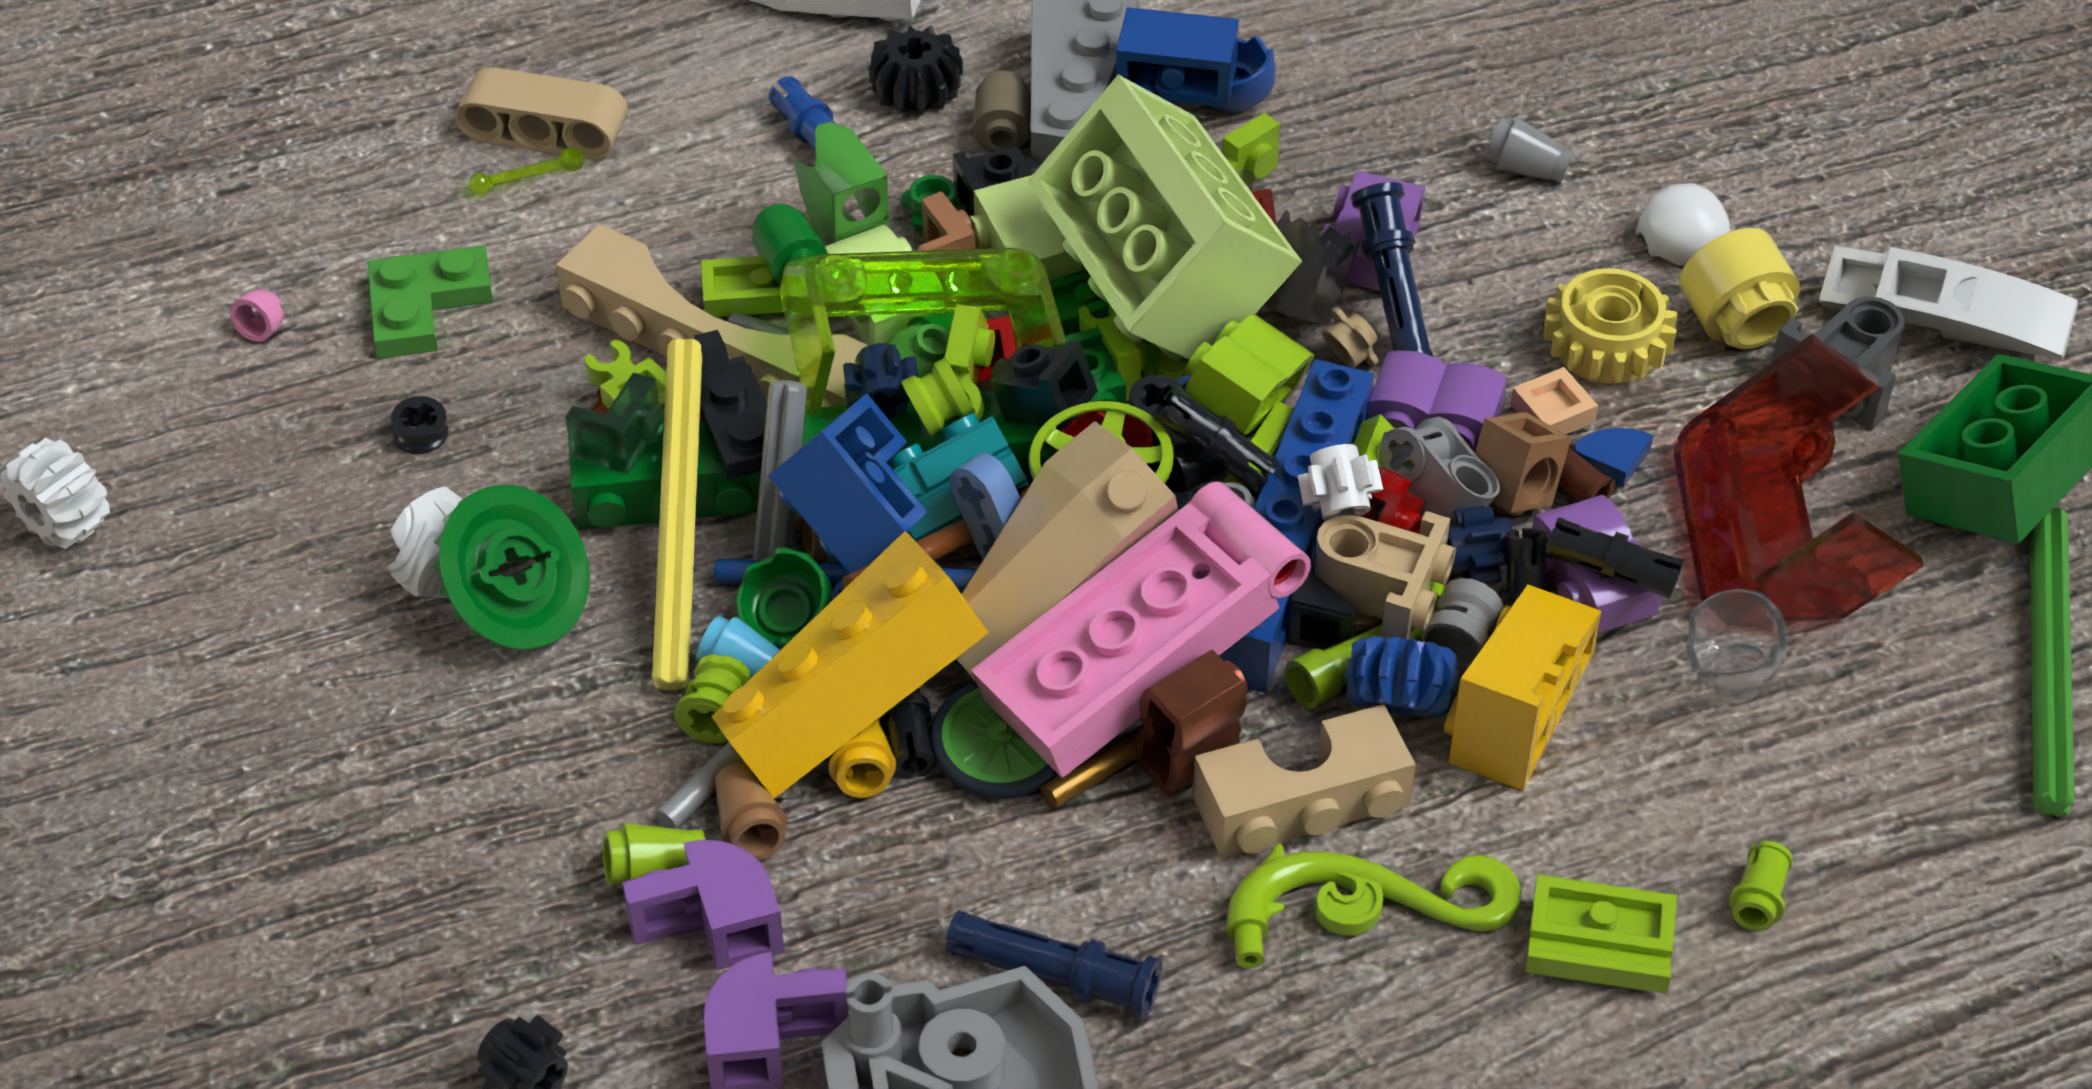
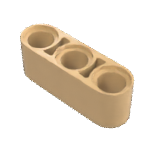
[455,67,628,159]

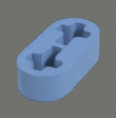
[950,453,1021,560]

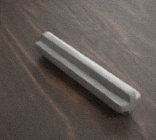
[753,380,807,560]

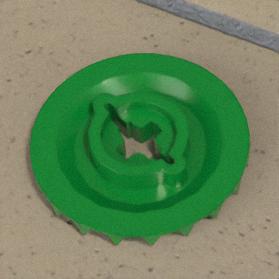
[432,485,590,652]

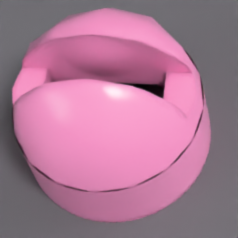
[230,288,285,342]

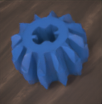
[1345,636,1459,718]

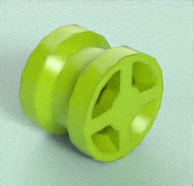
[901,357,976,436]

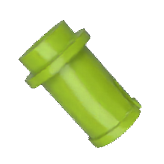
[1729,840,1793,931]

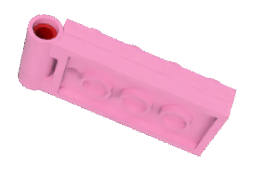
[971,481,1311,778]

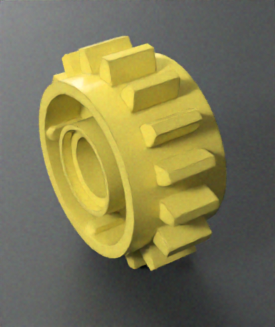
[1543,268,1677,384]

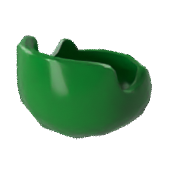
[735,547,832,650]

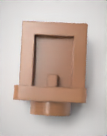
[917,191,977,290]

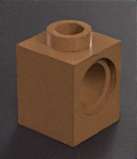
[1475,412,1572,516]

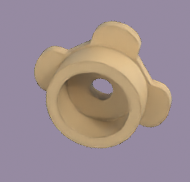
[1322,306,1379,368]

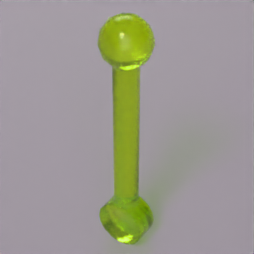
[469,148,584,195]

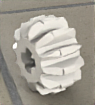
[0,438,110,549]

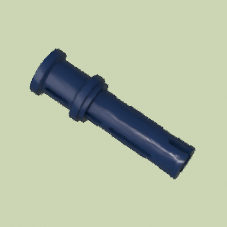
[1350,182,1433,357]
[945,910,1163,1020]

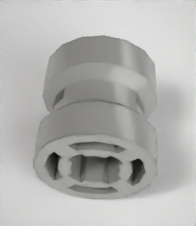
[1421,578,1504,670]

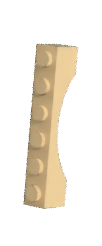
[556,223,868,409]

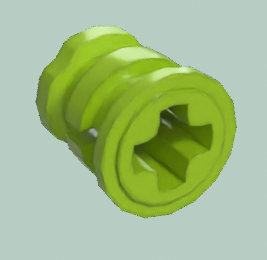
[674,654,751,744]

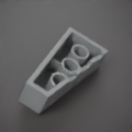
[1031,0,1139,165]

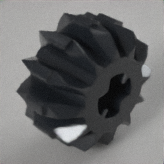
[868,24,963,115]

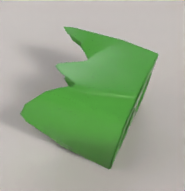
[794,122,888,246]

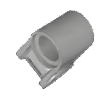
[1379,417,1500,526]

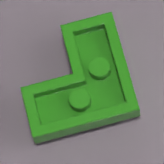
[368,245,493,359]

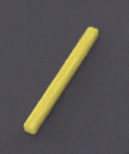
[652,338,702,691]

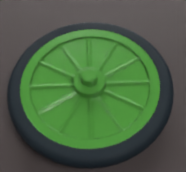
[930,682,1058,799]

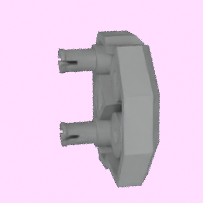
[821,966,1099,1089]

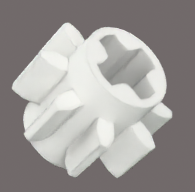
[1297,444,1383,521]

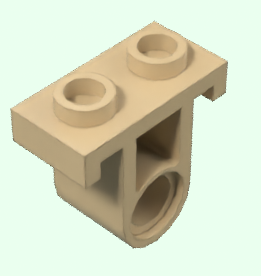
[1313,511,1456,639]

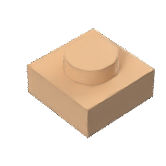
[1510,367,1598,434]

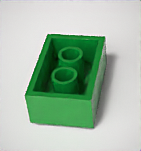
[1898,354,2092,544]

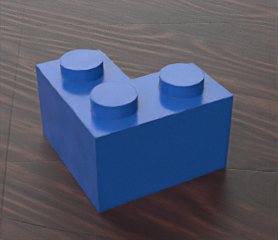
[1116,7,1239,107]
[768,393,927,574]

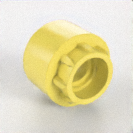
[1679,228,1800,349]

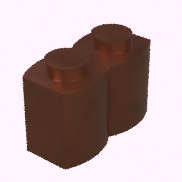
[1135,649,1248,797]

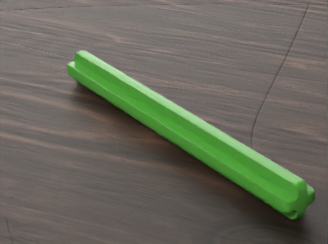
[2030,507,2075,818]

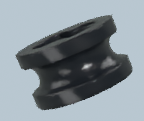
[391,396,448,454]

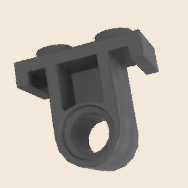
[1769,296,1905,431]

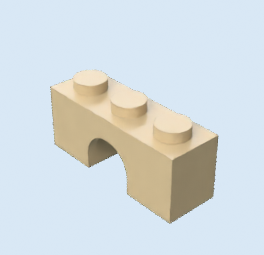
[1193,704,1416,859]

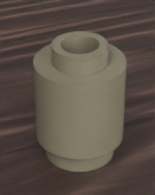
[973,71,1031,152]

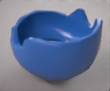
[1208,36,1276,114]

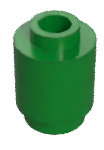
[752,204,828,288]

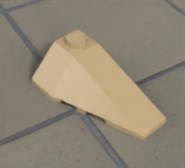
[956,421,1178,682]

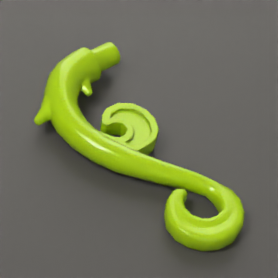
[1227,844,1522,968]

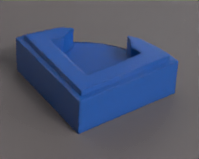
[1574,428,1653,488]

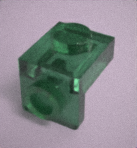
[565,372,664,474]

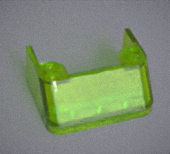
[780,248,1066,415]

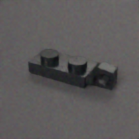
[694,329,767,480]

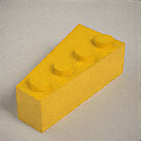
[711,531,989,798]

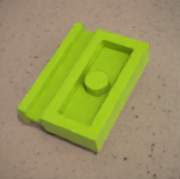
[1525,874,1677,994]

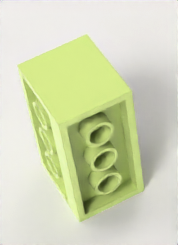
[1027,75,1302,361]

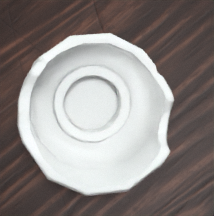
[1636,183,1730,266]

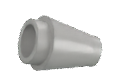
[1484,117,1574,183]

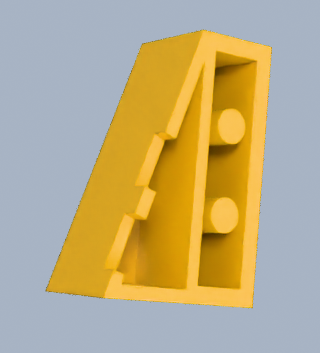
[1444,585,1602,791]

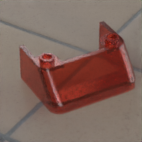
[1674,333,1924,622]

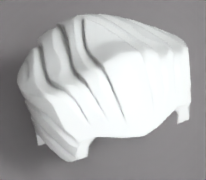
[387,486,462,598]

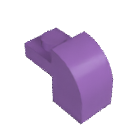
[622,840,785,970]
[704,952,849,1089]

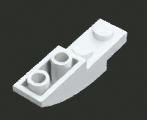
[1819,245,2078,360]

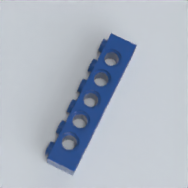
[1219,359,1374,693]

